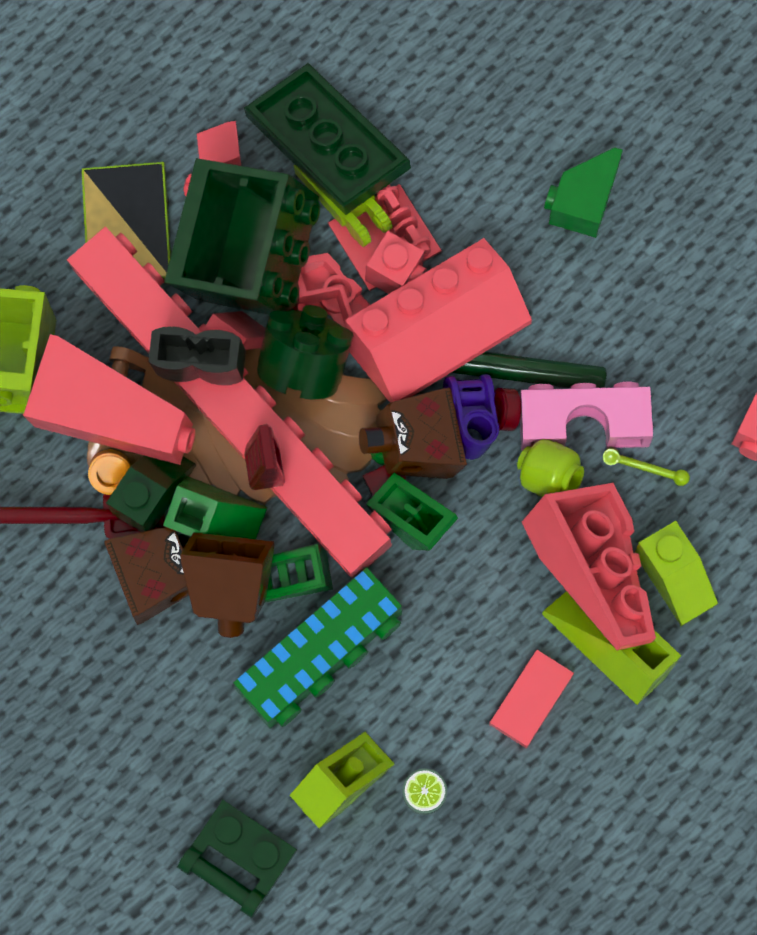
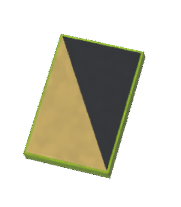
[82,162,171,281]

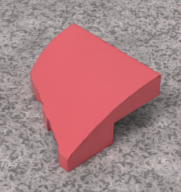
[293,253,370,328]

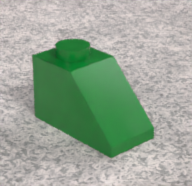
[544,147,623,238]

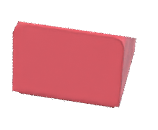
[197,121,241,166]

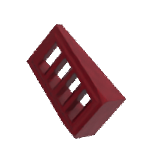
[244,424,285,490]

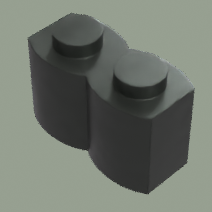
[148,327,246,385]

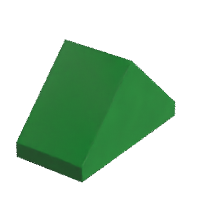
[366,473,458,551]

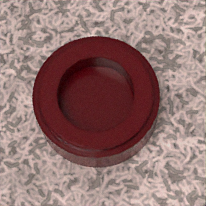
[494,388,521,431]

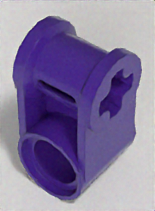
[443,374,499,460]

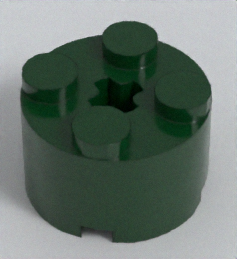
[257,305,353,400]

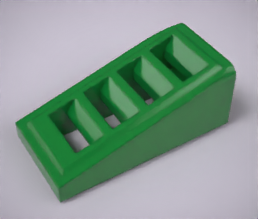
[265,544,333,602]

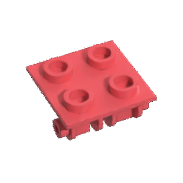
[328,184,442,291]

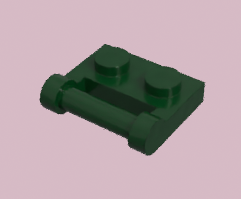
[177,800,297,918]

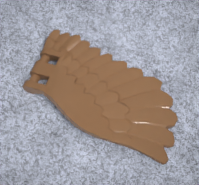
[87,346,388,505]

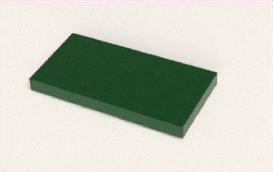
[244,63,411,215]

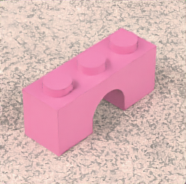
[520,382,653,450]

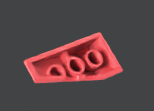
[522,483,656,651]

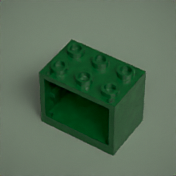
[164,158,320,315]

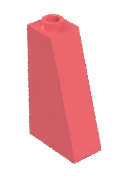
[23,334,195,465]

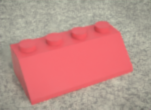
[345,238,532,403]

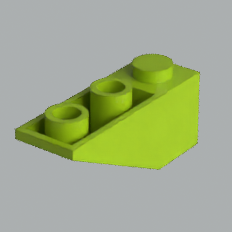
[542,591,681,705]

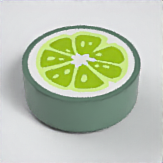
[403,769,447,815]

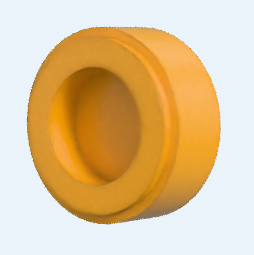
[88,449,131,495]

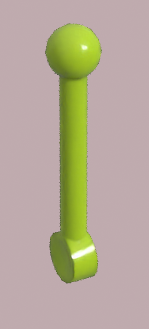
[603,447,690,486]

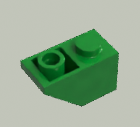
[163,476,268,539]

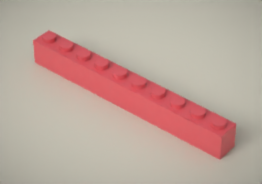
[67,226,392,580]

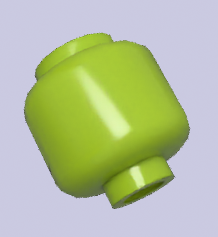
[517,439,584,497]

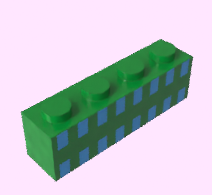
[233,568,402,729]

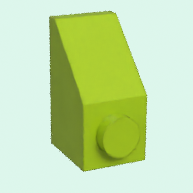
[634,521,718,626]
[289,732,394,829]

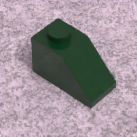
[106,455,196,532]

